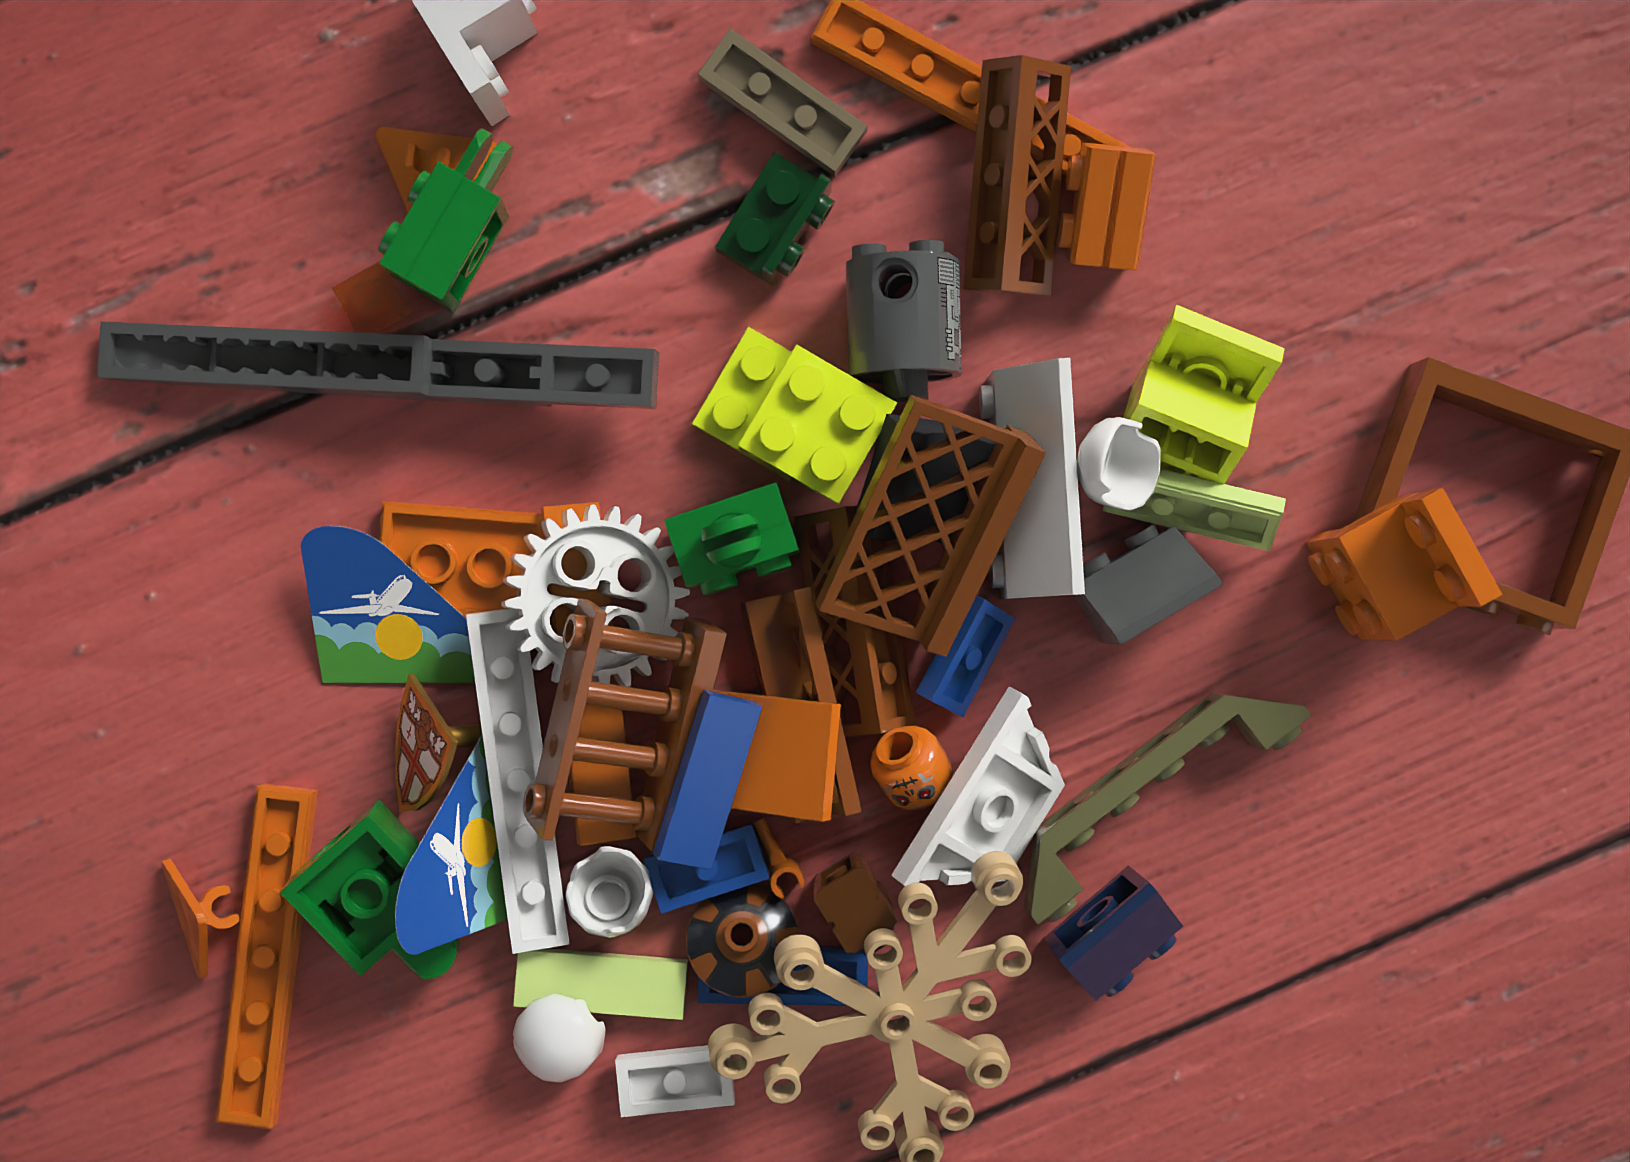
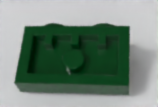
[715,152,835,286]

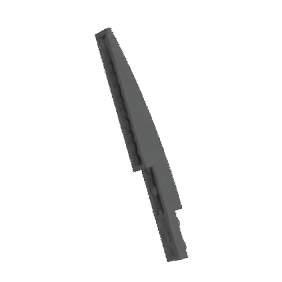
[97,322,660,409]

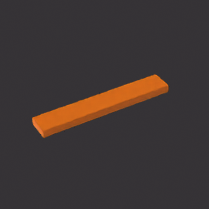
[811,0,1130,181]
[540,502,636,846]
[215,783,318,1129]

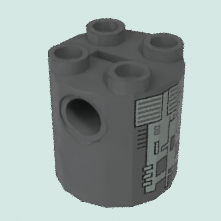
[846,240,962,402]

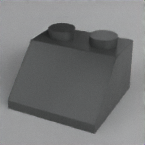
[1074,524,1223,645]

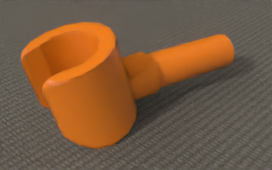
[753,818,804,898]

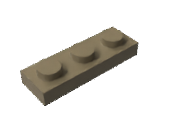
[697,29,868,177]

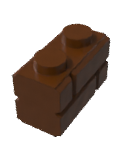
[814,852,897,956]

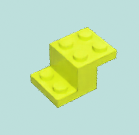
[1124,305,1285,484]
[692,327,897,505]

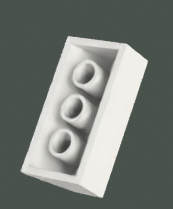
[979,358,1085,599]

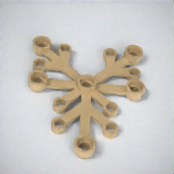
[708,851,1031,1162]

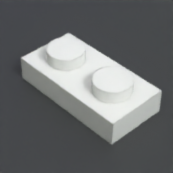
[615,1045,735,1117]

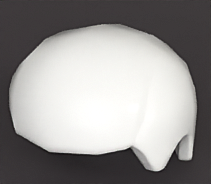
[1077,417,1160,511]
[565,846,654,938]
[513,994,606,1083]

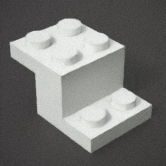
[412,0,537,126]

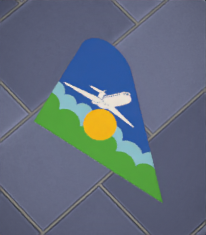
[300,526,537,683]
[395,735,508,955]

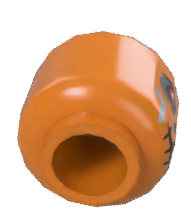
[870,725,953,811]

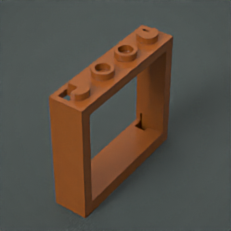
[1353,357,1630,635]

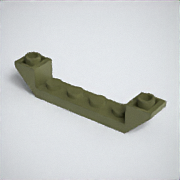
[1024,693,1312,924]

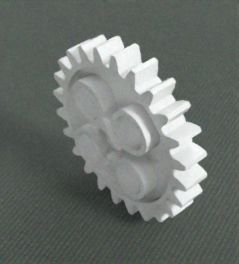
[501,505,690,687]

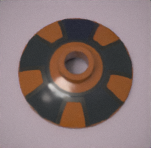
[686,884,799,998]

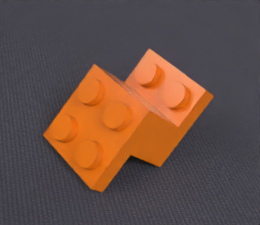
[1306,487,1503,641]

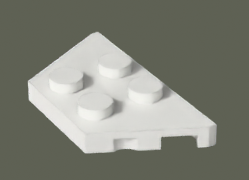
[891,686,1065,886]

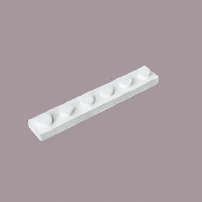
[466,609,570,954]

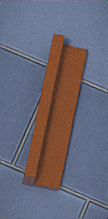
[963,55,1071,296]
[794,505,916,737]
[740,587,862,824]

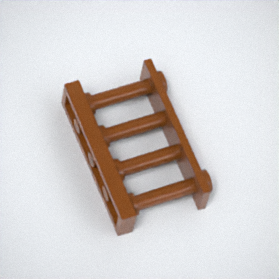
[523,598,727,851]

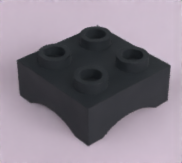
[853,414,997,543]

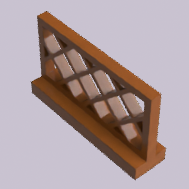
[815,394,1046,657]

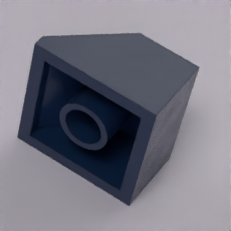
[1044,866,1183,1001]

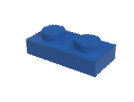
[916,596,1016,717]
[644,822,770,914]

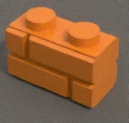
[1058,143,1156,271]

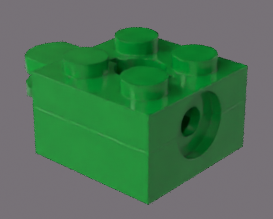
[378,128,514,313]
[664,482,800,595]
[280,799,460,979]

